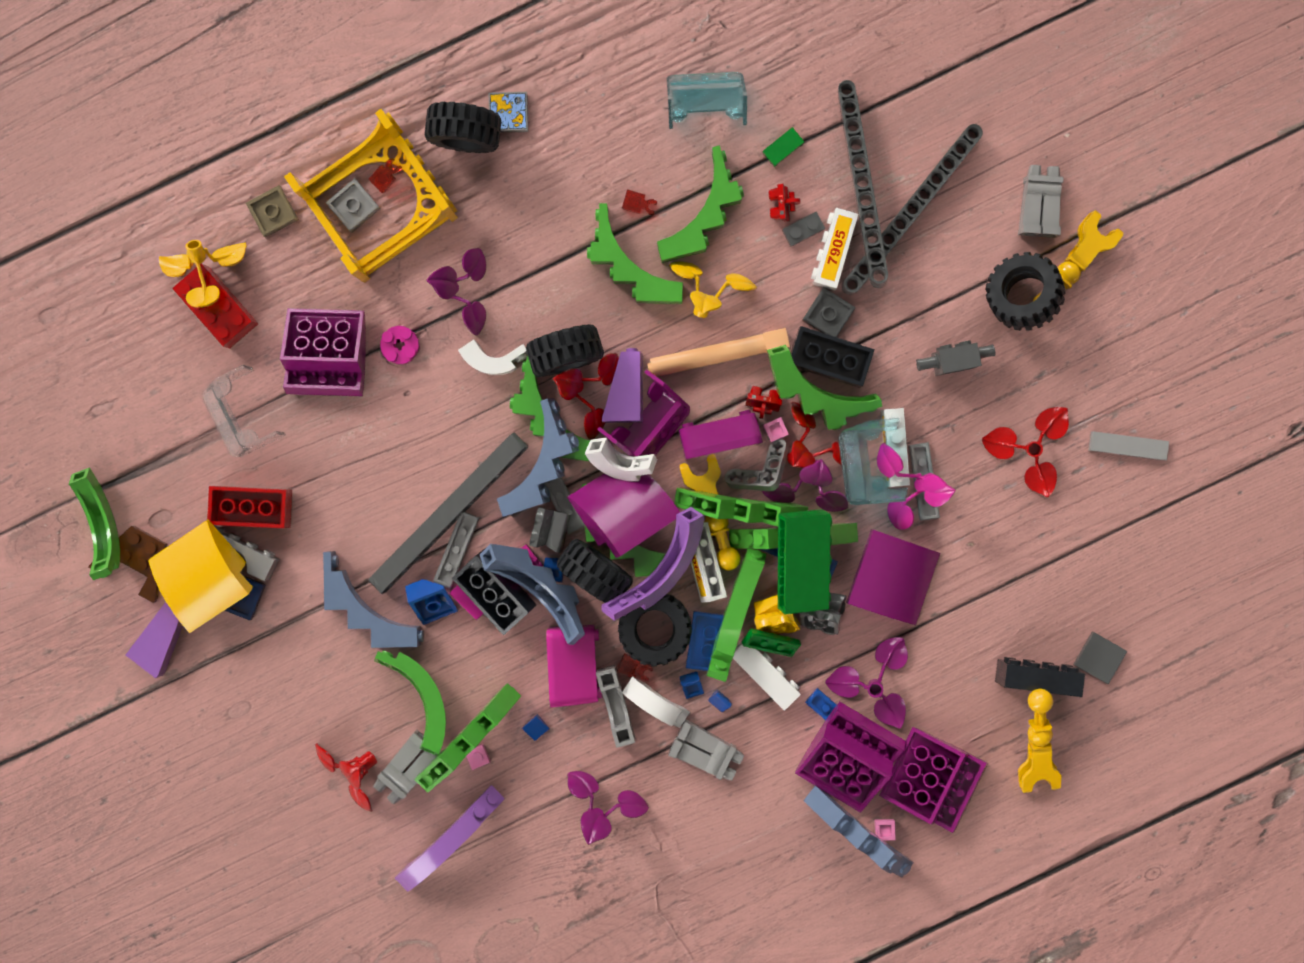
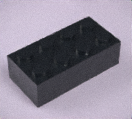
[791,326,875,388]
[452,548,537,635]
[995,657,1085,697]

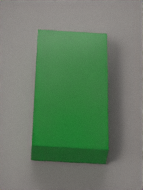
[762,127,804,167]

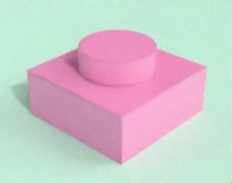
[763,417,789,442]
[466,744,490,770]
[874,819,895,840]

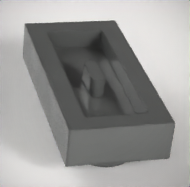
[782,211,825,247]

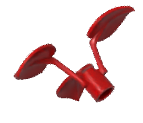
[553,353,619,440]
[787,402,854,469]
[982,407,1069,497]
[315,743,377,812]

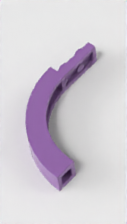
[602,507,704,621]
[395,785,505,892]

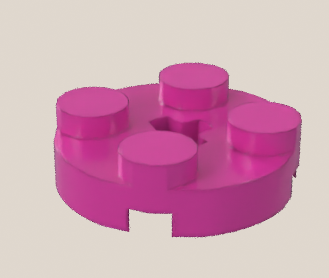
[380,326,420,365]

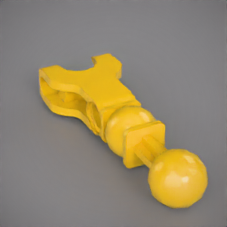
[1033,210,1124,301]
[680,454,741,571]
[1018,689,1062,793]

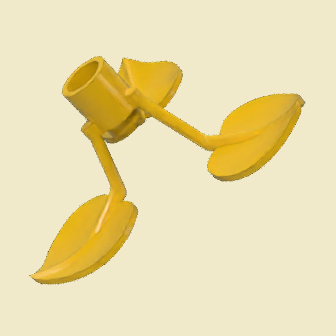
[159,240,247,308]
[669,261,757,318]

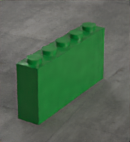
[777,509,833,614]

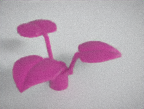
[877,443,956,530]

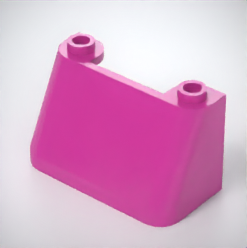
[546,625,602,708]

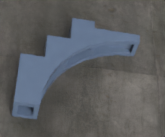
[497,398,579,517]
[480,543,585,645]
[803,786,914,877]

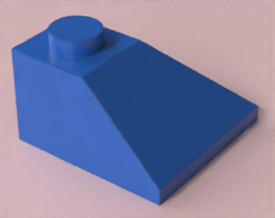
[405,579,458,625]

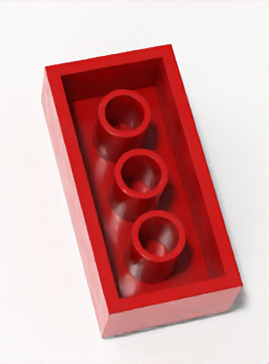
[172,263,258,349]
[207,486,292,528]

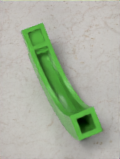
[69,467,120,580]
[374,651,446,756]

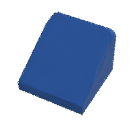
[544,557,563,582]
[680,671,704,699]
[708,690,732,712]
[522,714,550,741]

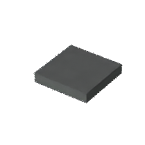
[802,287,856,337]
[1073,632,1127,684]

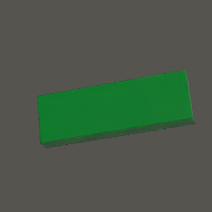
[742,628,801,657]

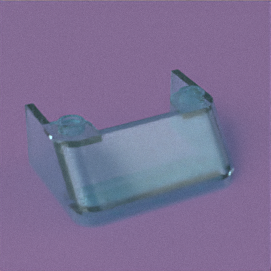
[667,72,747,129]
[838,418,908,505]

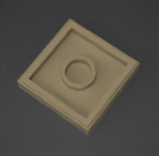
[246,185,299,238]

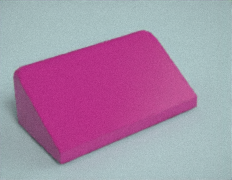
[449,585,484,620]

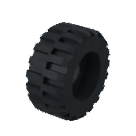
[424,101,502,153]
[985,252,1066,331]
[526,324,604,377]
[557,539,633,603]
[618,594,692,667]

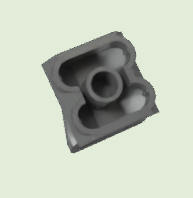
[529,507,570,553]
[800,593,846,635]

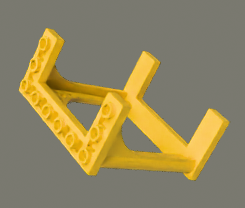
[284,109,458,283]

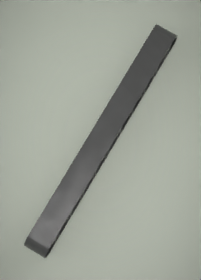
[838,80,888,288]
[842,124,983,295]
[368,432,528,594]

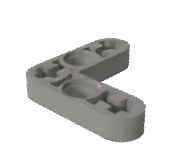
[725,439,789,491]

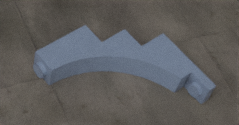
[323,551,424,648]

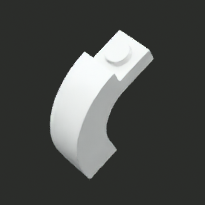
[458,340,527,375]
[585,437,658,481]
[622,677,690,728]

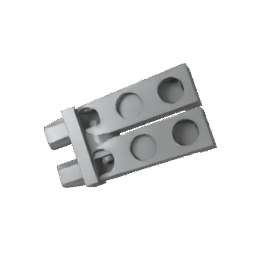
[1018,165,1063,238]
[668,719,744,781]
[373,730,442,804]

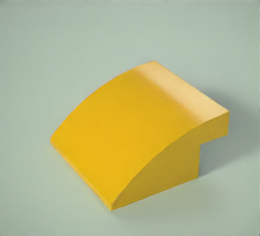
[148,519,253,633]

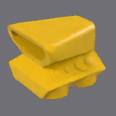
[754,595,800,635]

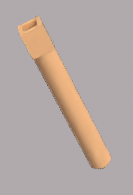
[647,328,790,377]

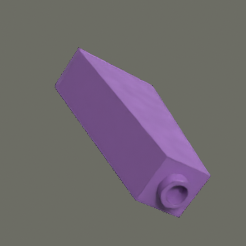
[602,348,643,423]
[126,602,183,678]

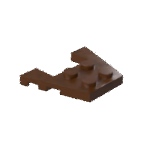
[88,526,167,603]

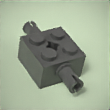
[916,340,996,376]

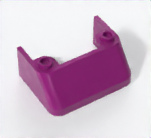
[597,369,690,457]
[679,410,763,460]

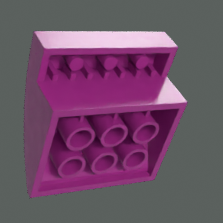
[280,308,366,397]
[567,473,680,558]
[846,529,940,625]
[795,701,906,813]
[879,727,988,833]

